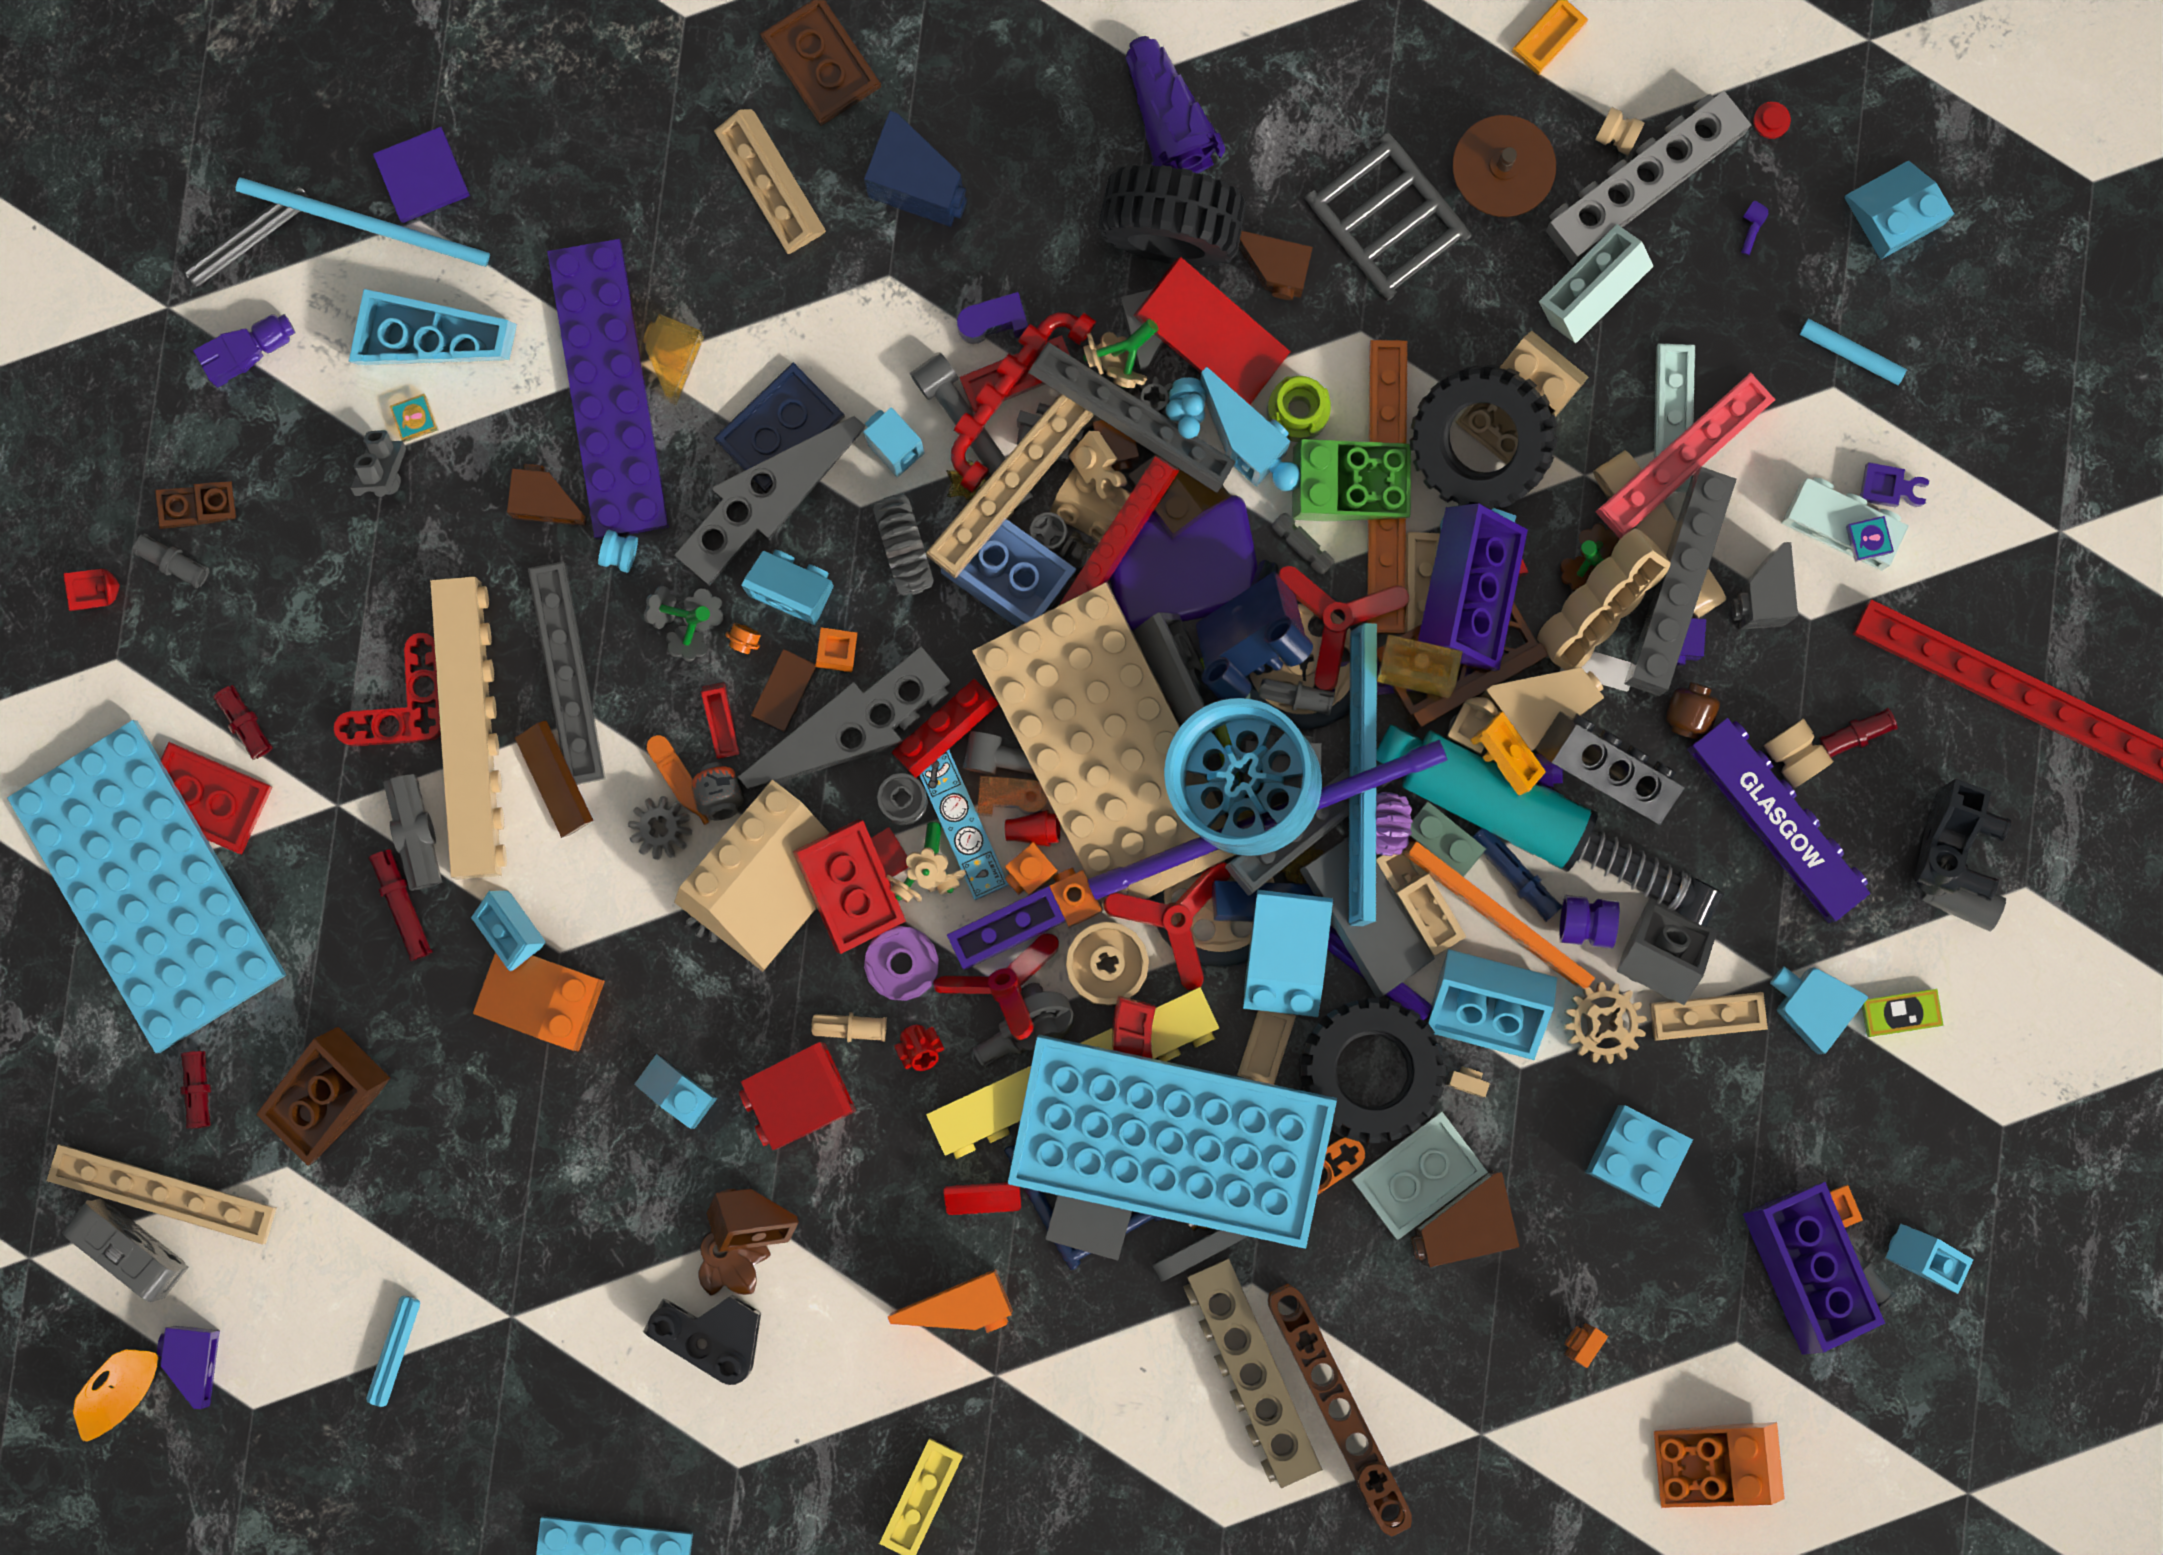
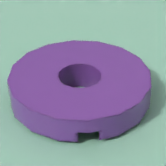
[864,926,939,1001]

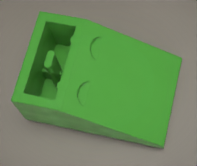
[1292,439,1411,521]

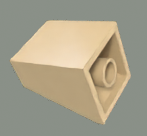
[1480,667,1604,751]

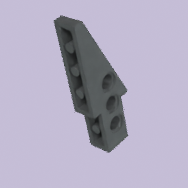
[674,416,866,586]
[738,646,951,792]

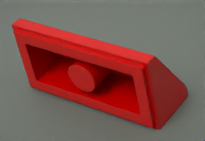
[944,1182,1021,1215]

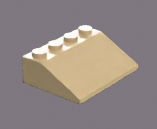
[674,779,829,972]

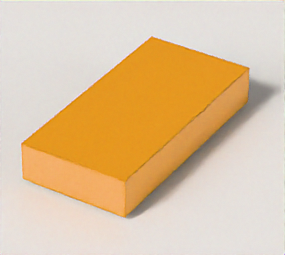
[1512,0,1589,76]

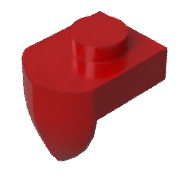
[63,568,120,611]

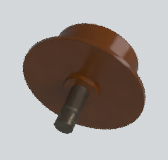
[1452,115,1556,217]

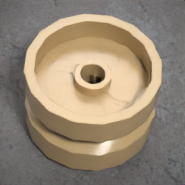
[1066,922,1149,1006]

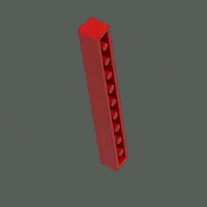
[1058,456,1180,606]

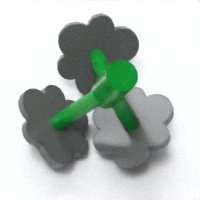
[644,586,724,661]

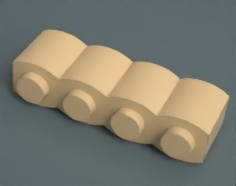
[1537,529,1671,670]

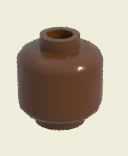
[1666,682,1720,740]

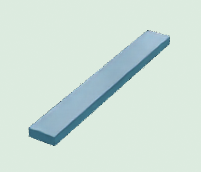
[1349,623,1377,926]

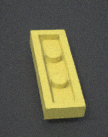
[879,1438,964,1555]

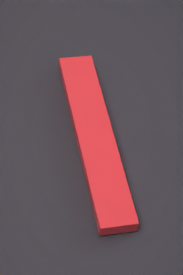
[1596,373,1776,539]

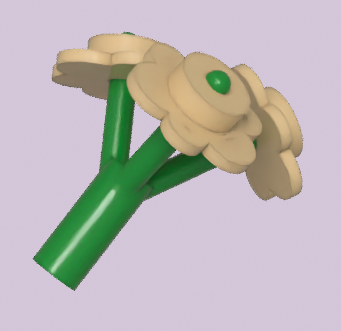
[1083,319,1159,388]
[886,822,966,903]

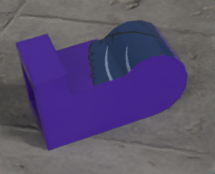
[957,292,1028,344]

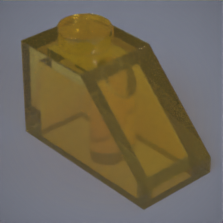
[643,314,704,405]

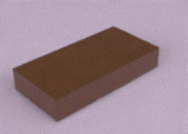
[751,649,817,733]

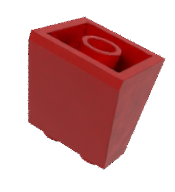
[739,1042,857,1150]

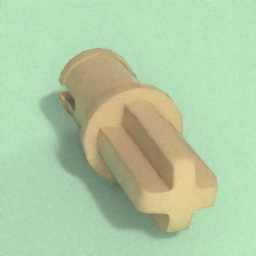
[811,1012,887,1042]

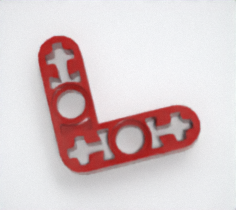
[334,633,441,746]

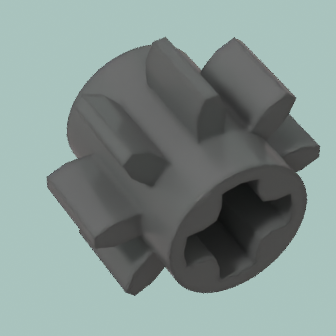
[1134,376,1172,419]

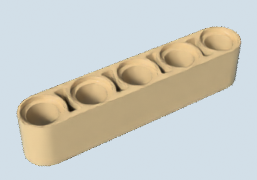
[1593,450,1726,619]

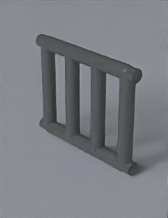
[1304,132,1472,301]

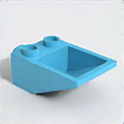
[1200,367,1300,492]

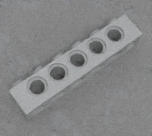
[1546,91,1751,265]

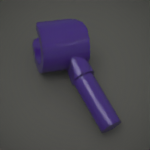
[1741,201,1769,255]

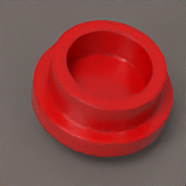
[1753,102,1791,139]

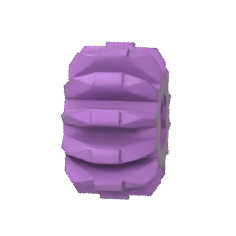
[1376,792,1413,856]

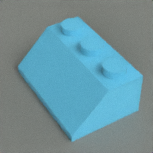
[1427,949,1557,1060]

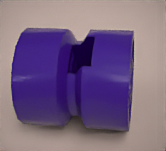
[1559,895,1620,949]

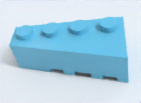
[349,289,517,365]

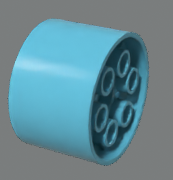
[1164,698,1322,856]

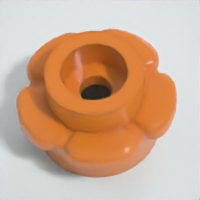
[725,623,761,654]

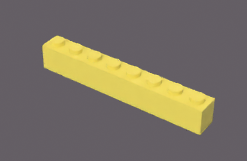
[926,987,1219,1159]

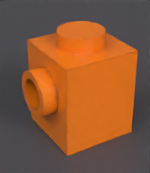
[1004,842,1058,896]
[1049,867,1102,928]

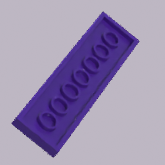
[547,239,669,540]

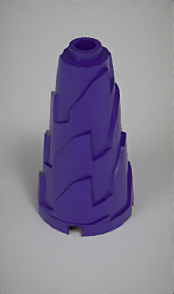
[1126,36,1225,173]

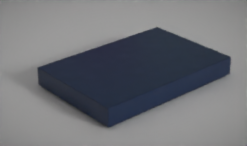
[714,362,845,492]

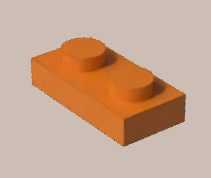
[1564,1323,1608,1368]

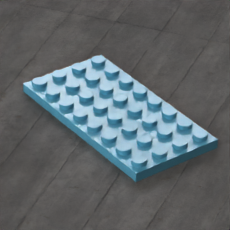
[7,720,286,1053]
[1008,1035,1337,1249]

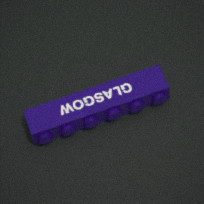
[1687,718,1871,923]

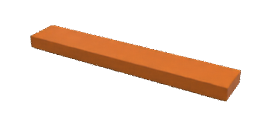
[1403,841,1595,989]

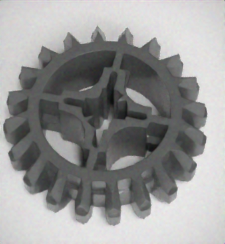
[873,494,934,596]

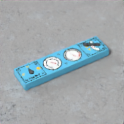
[920,749,1009,900]

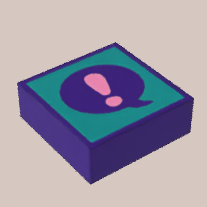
[1846,516,1894,562]

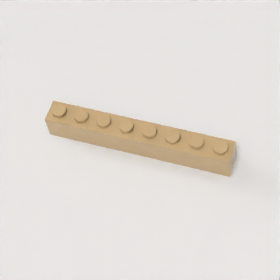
[430,577,507,880]

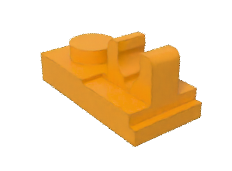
[1471,711,1546,796]

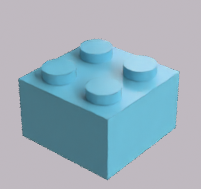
[1585,1105,1693,1208]

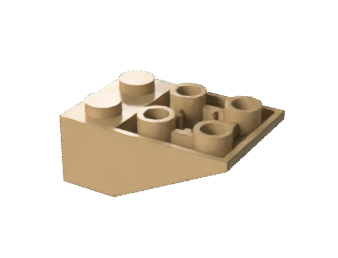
[1455,331,1589,464]

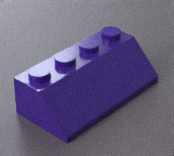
[1417,503,1528,671]
[1743,1182,1885,1355]

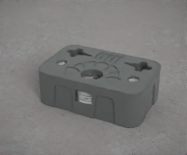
[62,1198,189,1302]

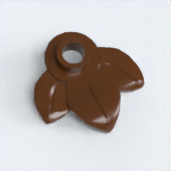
[698,1231,771,1296]

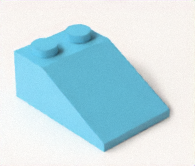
[1243,890,1333,1017]

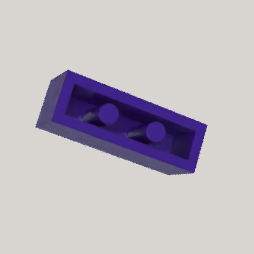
[947,886,1065,971]

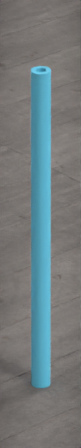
[236,177,490,267]

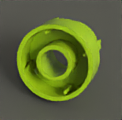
[1267,376,1331,442]

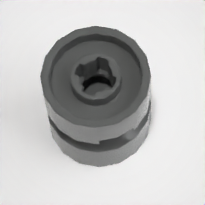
[877,773,928,826]

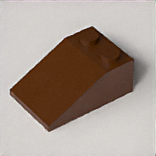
[256,1026,391,1166]

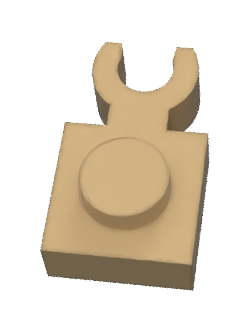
[1068,431,1127,499]

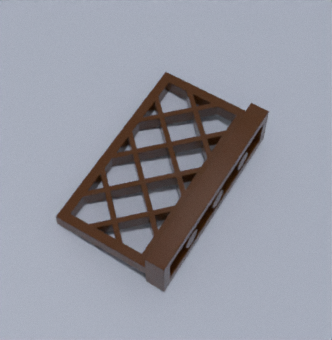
[1377,601,1549,731]

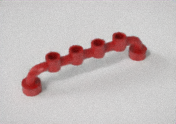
[951,312,1097,493]

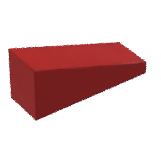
[701,682,740,759]

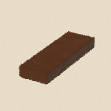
[515,720,594,838]

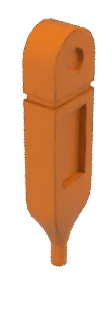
[647,735,710,825]

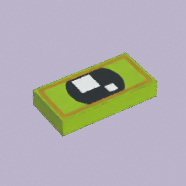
[1862,989,1944,1037]

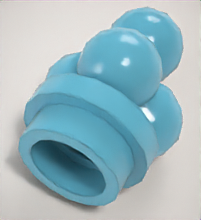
[1166,377,1206,439]

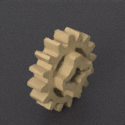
[1563,982,1647,1064]

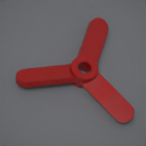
[1278,566,1409,691]
[1104,861,1231,990]
[933,933,1059,1040]

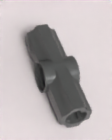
[383,774,443,891]

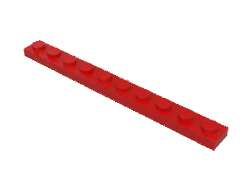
[1853,599,2163,784]

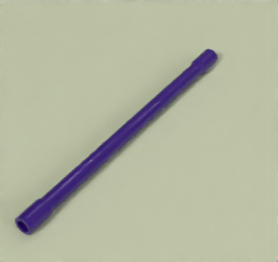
[1088,739,1448,900]

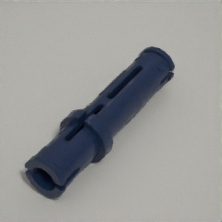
[1473,828,1563,922]

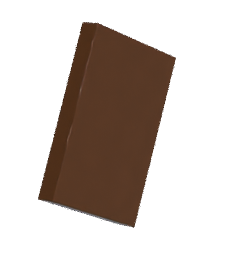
[760,0,881,126]

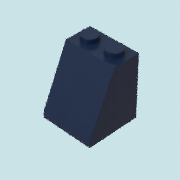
[864,110,967,227]

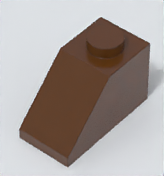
[1238,231,1313,300]
[507,464,587,526]
[706,1188,799,1252]

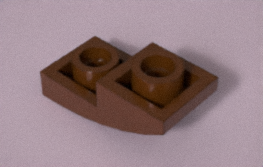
[155,481,236,529]

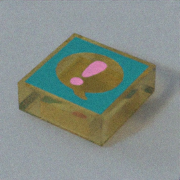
[390,394,439,442]

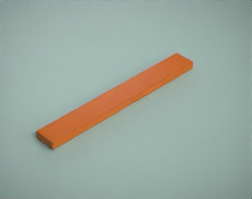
[1367,340,1407,634]

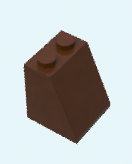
[1410,1171,1519,1267]

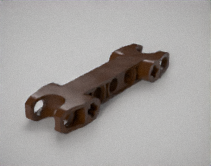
[1267,1283,1412,1537]

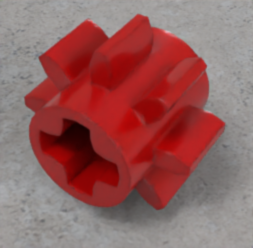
[894,1025,944,1071]

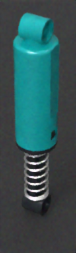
[1376,724,1724,927]

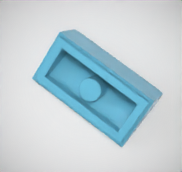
[471,890,546,971]

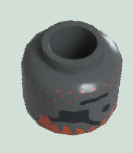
[692,762,744,821]

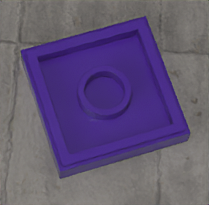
[373,127,470,223]

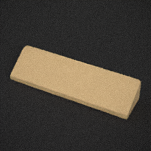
[714,109,826,254]

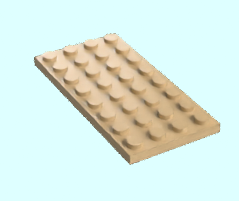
[972,582,1236,917]

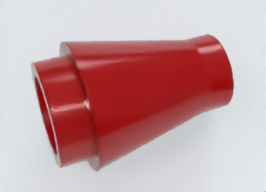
[1005,810,1061,847]

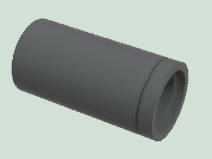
[1920,890,2006,932]

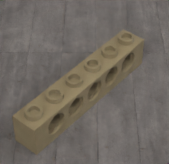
[1183,1257,1323,1488]

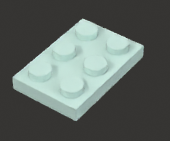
[1351,1111,1488,1240]

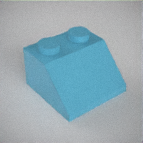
[1844,161,1954,260]
[741,549,834,626]

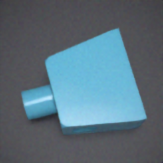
[1770,966,1868,1054]

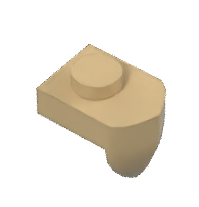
[1446,697,1499,755]

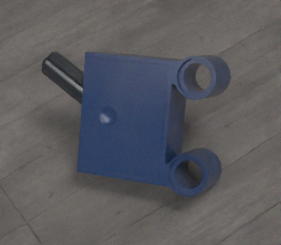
[1196,560,1313,701]

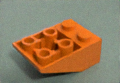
[1654,1422,1785,1508]

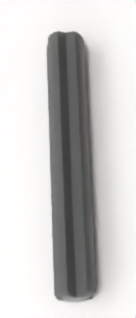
[184,186,309,287]

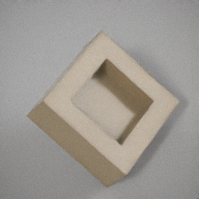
[1446,1066,1490,1097]

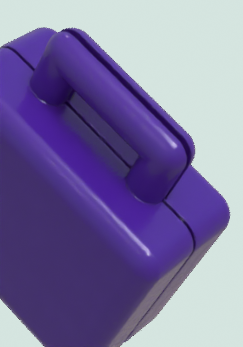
[1110,495,1258,631]

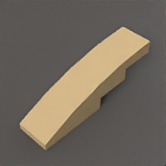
[1376,848,1466,956]

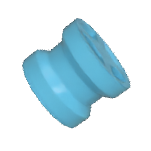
[598,529,638,573]

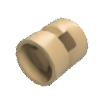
[1763,719,1834,789]

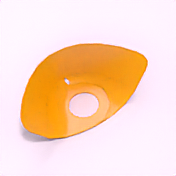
[73,1349,158,1441]

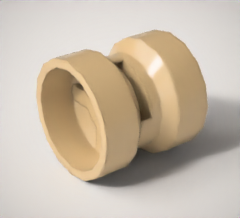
[1595,107,1645,156]

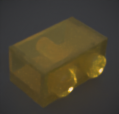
[1377,635,1463,698]

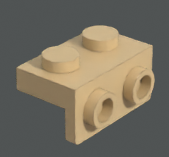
[1050,467,1131,542]

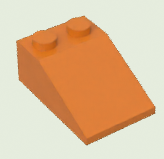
[473,952,605,1051]
[888,1269,1013,1333]

